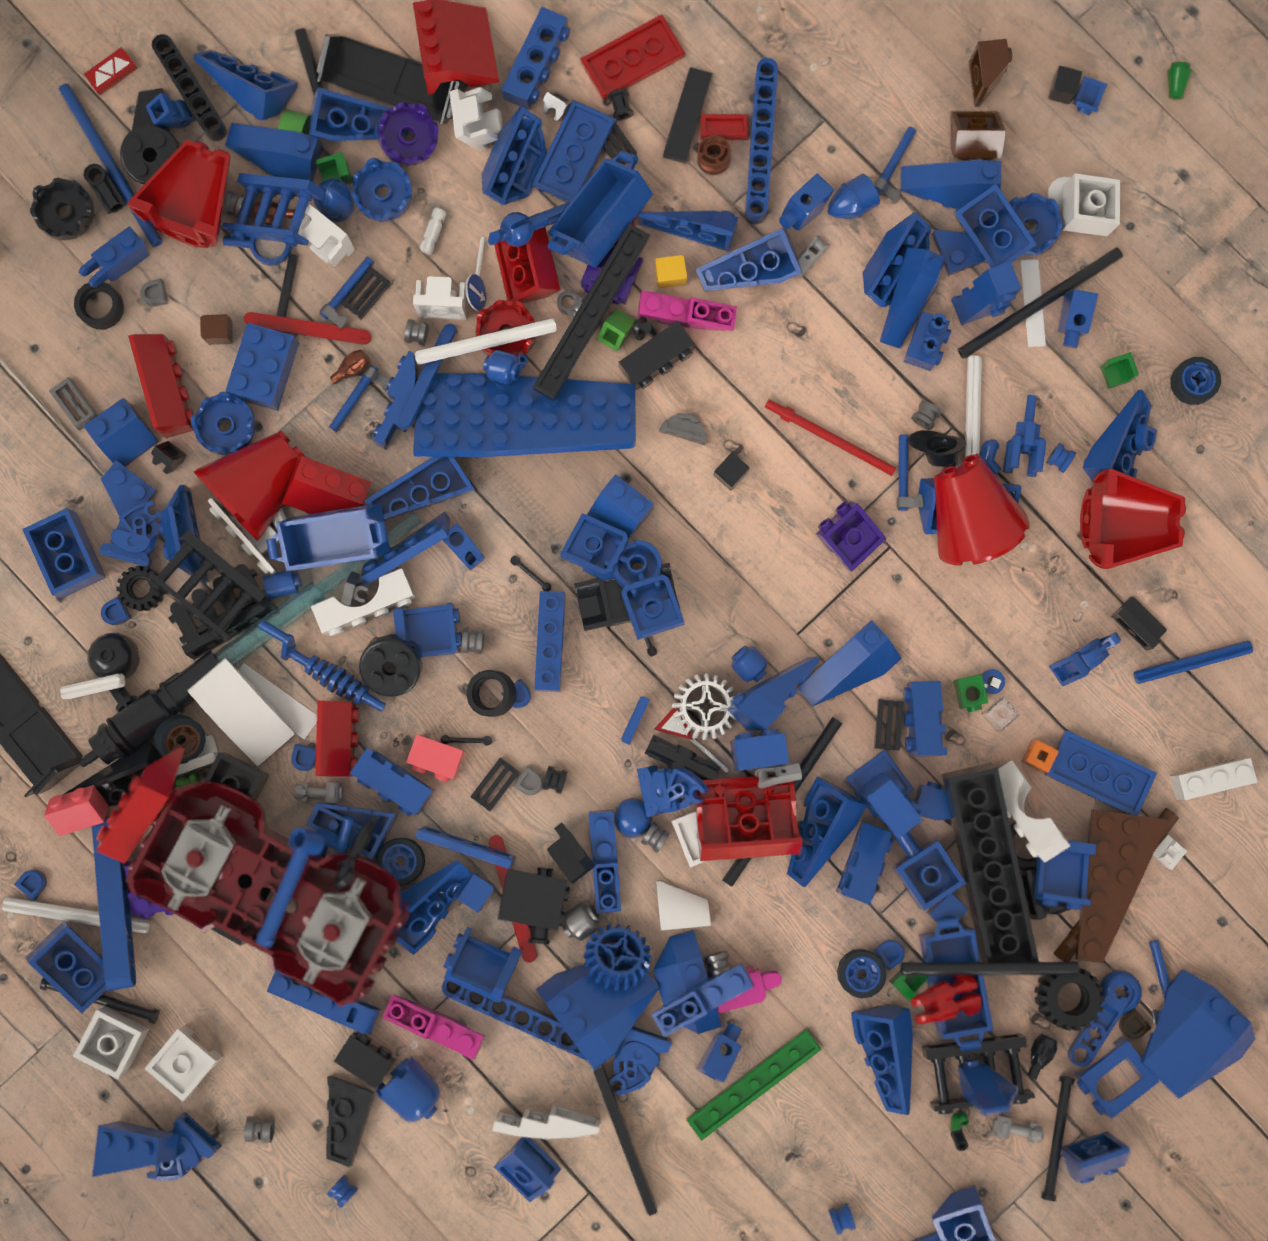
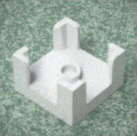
[145,1025,223,1101]

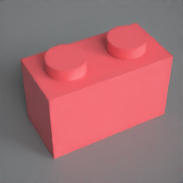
[406,734,465,782]
[44,785,109,836]

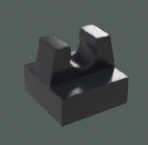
[151,441,187,474]

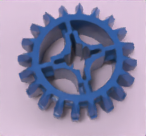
[583,923,652,991]

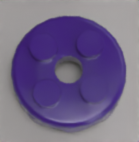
[378,102,439,166]

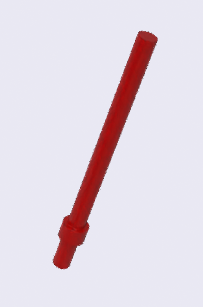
[765,399,896,476]

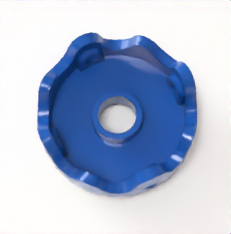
[351,158,413,222]
[1009,193,1063,256]
[191,392,256,455]

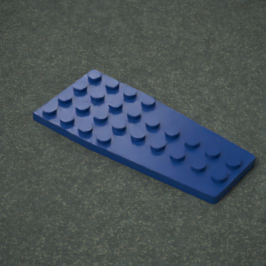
[413,373,636,457]

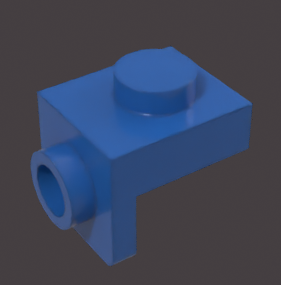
[1073,76,1107,115]

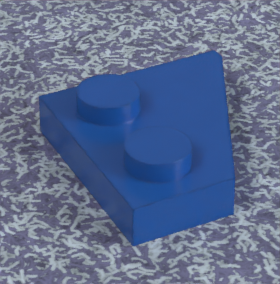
[932,230,986,276]
[101,460,157,517]

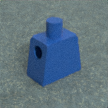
[779,173,834,231]
[1058,289,1098,349]
[696,1022,742,1083]

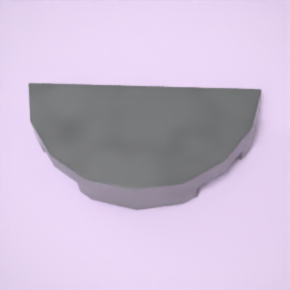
[659,413,706,445]

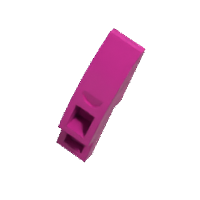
[637,290,737,331]
[382,994,486,1060]

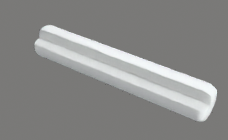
[60,674,126,699]

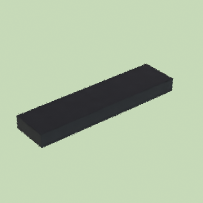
[663,67,712,164]

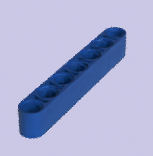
[745,58,778,224]
[92,817,136,991]
[442,979,587,1061]

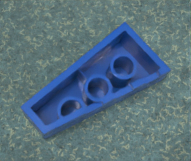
[365,457,475,521]

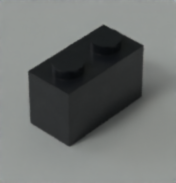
[334,1032,396,1089]

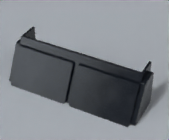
[316,34,467,125]
[0,653,83,798]

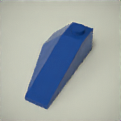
[695,228,802,291]
[727,657,820,731]

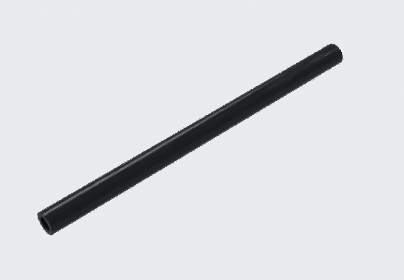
[957,247,1123,359]
[722,717,842,887]

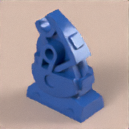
[99,501,161,568]
[1049,632,1122,687]
[637,765,709,818]
[609,1026,672,1096]
[147,1112,222,1181]

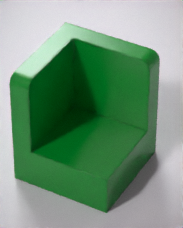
[315,152,353,184]
[1100,352,1139,389]
[889,961,927,1002]

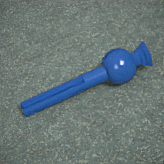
[488,201,571,247]

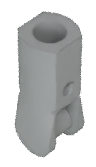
[797,235,829,278]
[754,763,802,788]

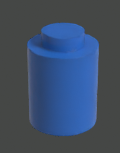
[263,571,302,600]

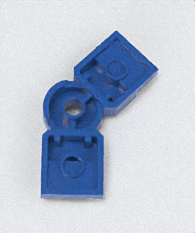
[560,513,685,640]

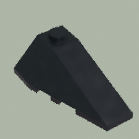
[64,743,174,806]

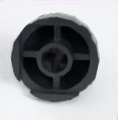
[87,633,140,679]

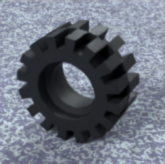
[116,566,165,611]

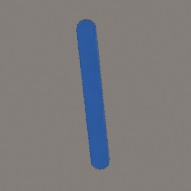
[398,324,457,429]

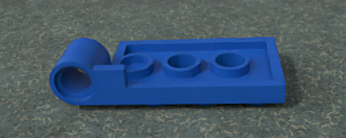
[267,970,380,1035]

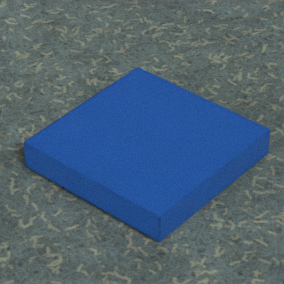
[845,750,915,818]

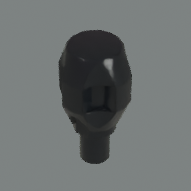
[1027,1033,1057,1080]

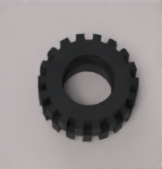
[1035,967,1105,1031]

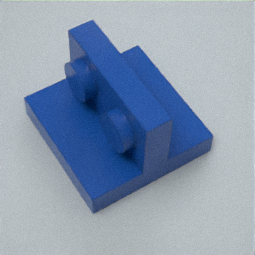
[494,1137,562,1202]

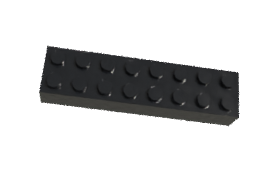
[942,763,1039,962]

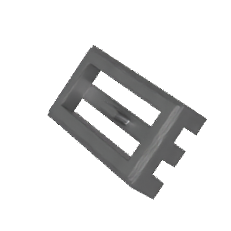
[49,377,98,430]

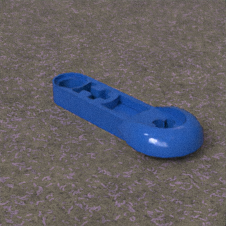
[1068,970,1142,1067]

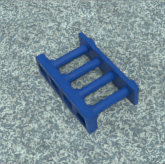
[222,173,325,247]

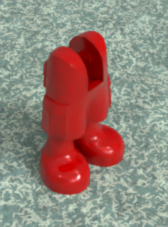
[910,975,981,1024]

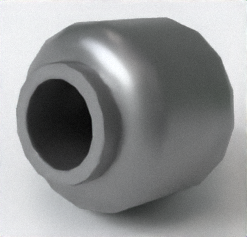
[562,903,601,941]

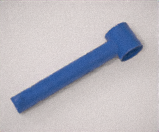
[256,827,325,948]

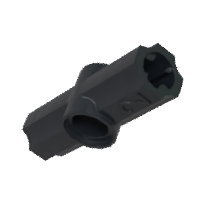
[644,735,720,780]

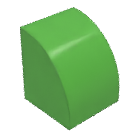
[278,109,310,135]
[597,309,635,351]

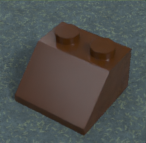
[969,39,1012,107]
[950,111,1006,160]

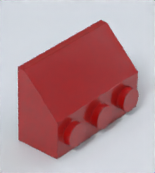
[494,227,560,304]
[281,456,371,514]
[315,700,360,777]

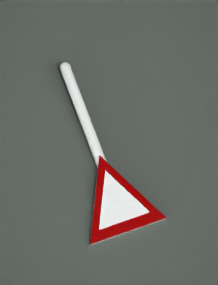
[654,708,729,772]

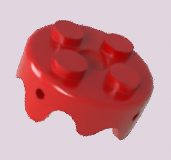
[475,300,536,357]

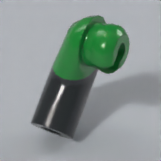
[950,1112,969,1151]

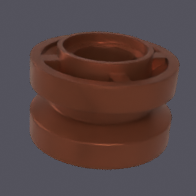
[697,135,731,175]

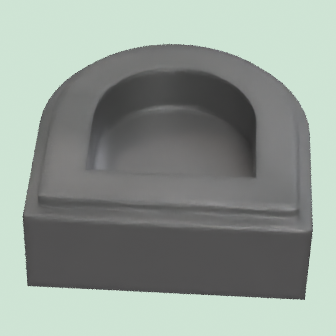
[140,279,168,307]
[513,766,543,795]

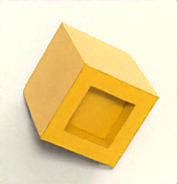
[655,255,687,289]

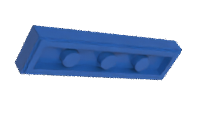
[415,826,516,869]

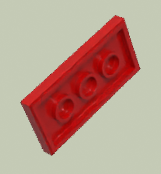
[580,14,685,101]

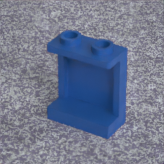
[393,603,462,658]
[1034,840,1096,910]
[443,927,523,1003]

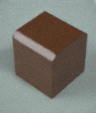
[200,314,233,345]

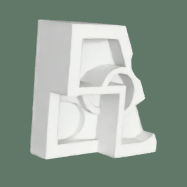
[656,881,711,930]

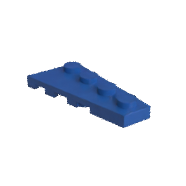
[360,512,450,583]

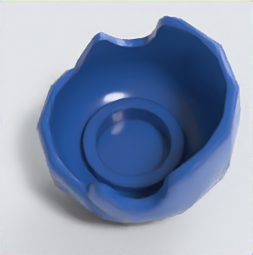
[615,798,652,839]

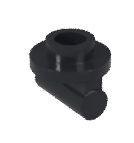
[632,316,659,341]

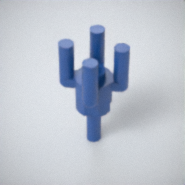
[1003,395,1046,477]

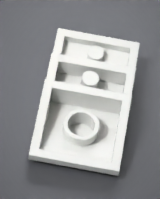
[187,658,295,766]
[492,1105,601,1139]

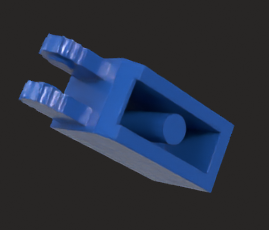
[79,226,149,288]

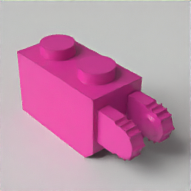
[717,966,782,1013]

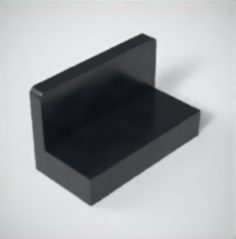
[1111,596,1167,651]
[547,822,596,884]

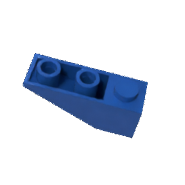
[915,781,951,821]

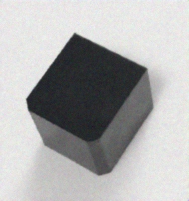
[1048,65,1083,104]
[713,452,750,491]

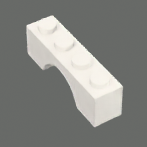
[311,568,416,637]
[998,760,1070,862]

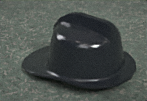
[908,430,966,467]

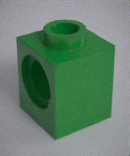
[953,674,988,712]

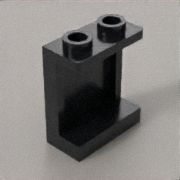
[497,869,570,931]

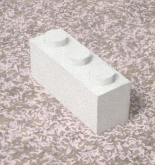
[1170,758,1257,800]

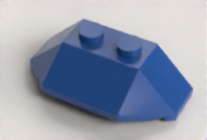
[481,107,547,205]
[862,212,931,307]
[158,485,209,583]
[653,930,722,1034]

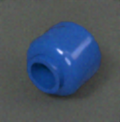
[483,350,521,385]
[731,645,768,682]

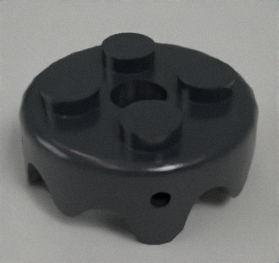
[120,124,181,185]
[30,178,94,240]
[359,634,423,697]

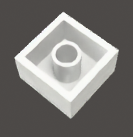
[1062,173,1120,236]
[73,1007,150,1079]

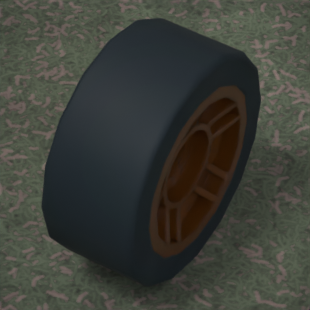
[154,714,206,764]

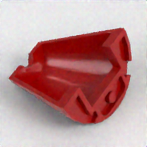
[127,139,231,248]
[194,430,306,541]
[934,453,1030,566]
[1080,469,1186,569]

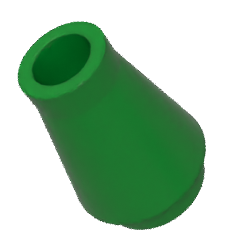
[1168,62,1192,100]

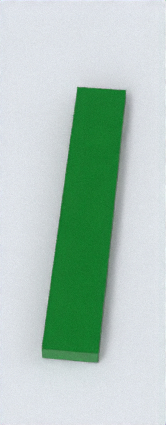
[686,1028,822,1141]

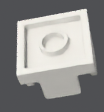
[450,87,503,151]
[298,205,355,267]
[413,276,467,320]

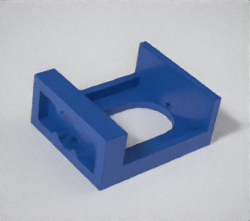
[1074,1037,1159,1119]

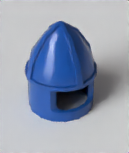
[828,173,880,219]
[314,178,355,222]

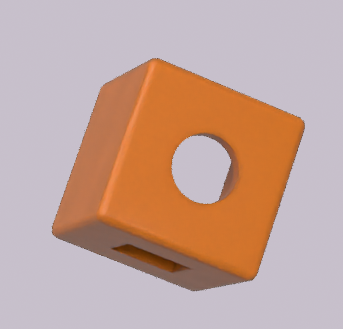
[1021,740,1059,773]

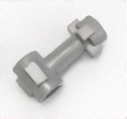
[295,783,343,803]
[993,1114,1043,1143]

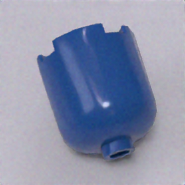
[375,1056,440,1122]

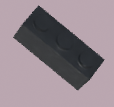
[619,321,695,391]

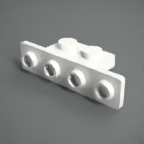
[208,498,279,574]

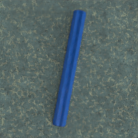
[1133,641,1253,684]

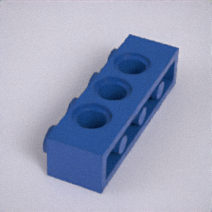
[501,7,570,110]
[534,591,566,692]

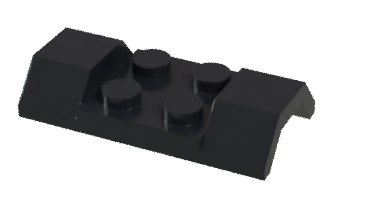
[574,563,680,631]

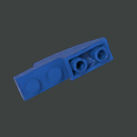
[373,351,418,449]
[589,809,621,913]
[652,963,755,1037]

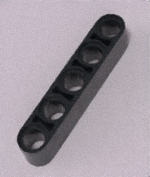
[152,34,227,141]

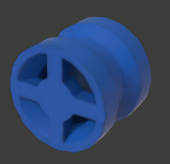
[1046,442,1076,473]
[326,1175,358,1208]
[828,1203,856,1235]

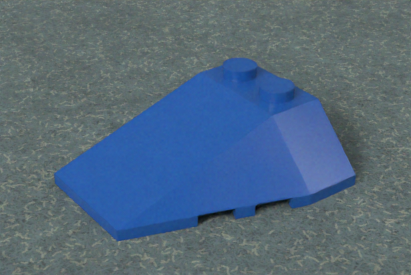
[536,948,660,1070]
[1141,970,1255,1098]

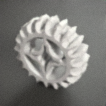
[672,673,736,740]

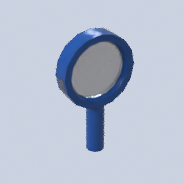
[223,224,292,266]

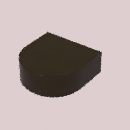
[1119,1008,1152,1039]

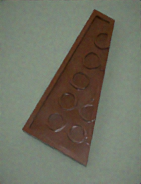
[1075,809,1169,963]

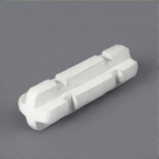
[420,208,446,255]

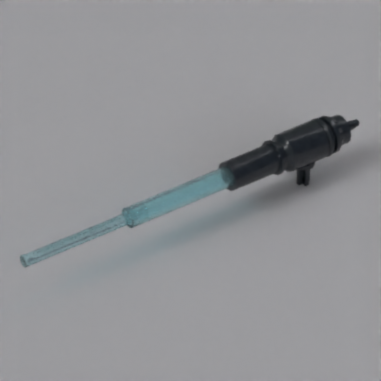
[79,513,421,767]

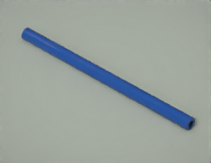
[59,83,163,247]

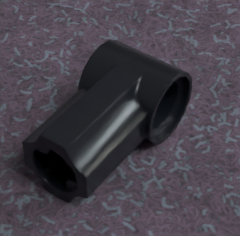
[83,164,126,214]

